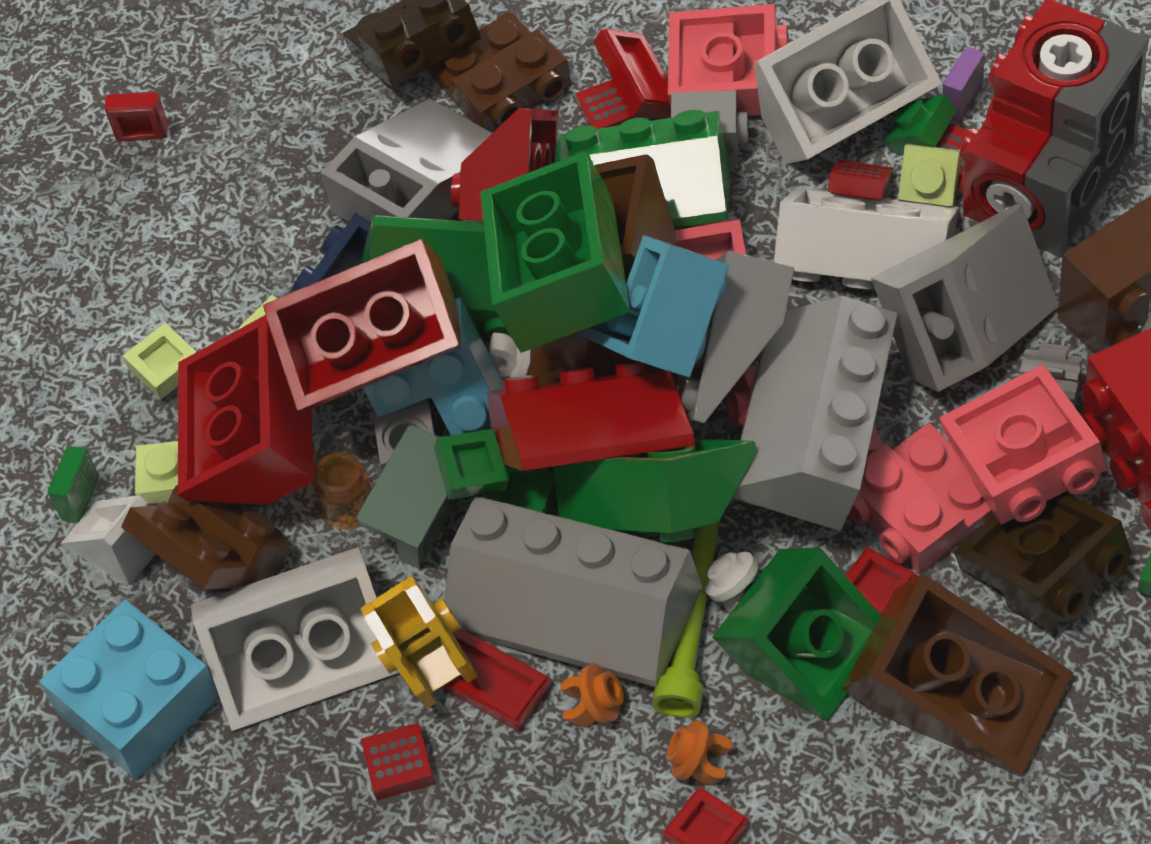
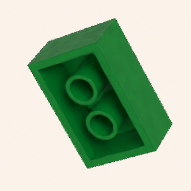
[480,150,630,353]

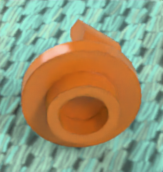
[560,663,624,727]
[666,720,733,785]

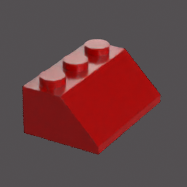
[451,108,559,221]
[262,239,462,413]
[178,315,314,505]
[487,360,695,471]

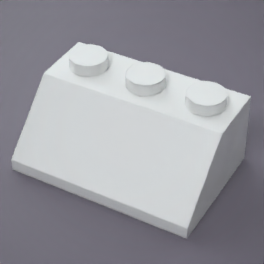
[754,0,942,164]
[774,187,959,289]
[191,547,399,731]

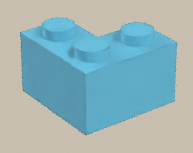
[580,235,729,377]
[363,297,504,435]

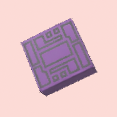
[942,47,985,123]

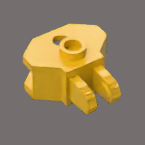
[360,576,478,709]

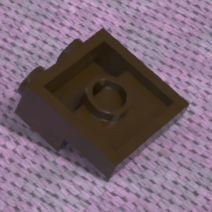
[342,0,482,88]
[954,492,1132,630]

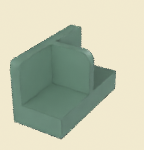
[357,425,459,569]

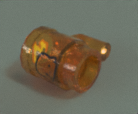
[310,444,372,530]

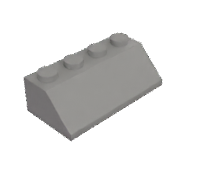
[732,296,897,531]
[444,496,703,687]

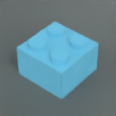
[39,599,220,780]

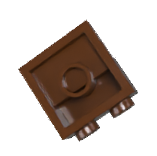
[427,11,571,133]
[121,485,291,590]

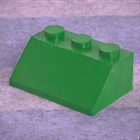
[555,110,730,228]
[360,216,511,341]
[553,439,757,542]

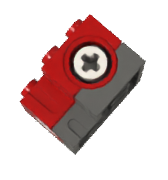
[959,0,1149,258]

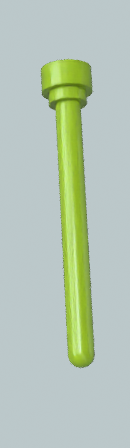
[652,521,720,718]

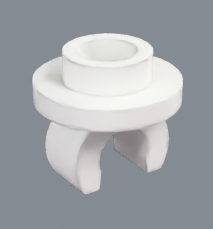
[488,333,531,379]
[705,552,761,613]

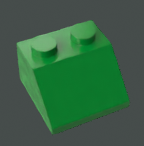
[712,548,881,720]

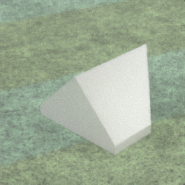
[61,495,158,585]

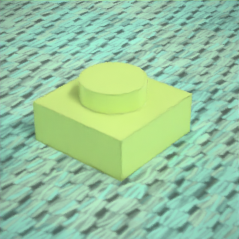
[898,144,961,207]
[122,323,196,400]
[135,441,178,503]

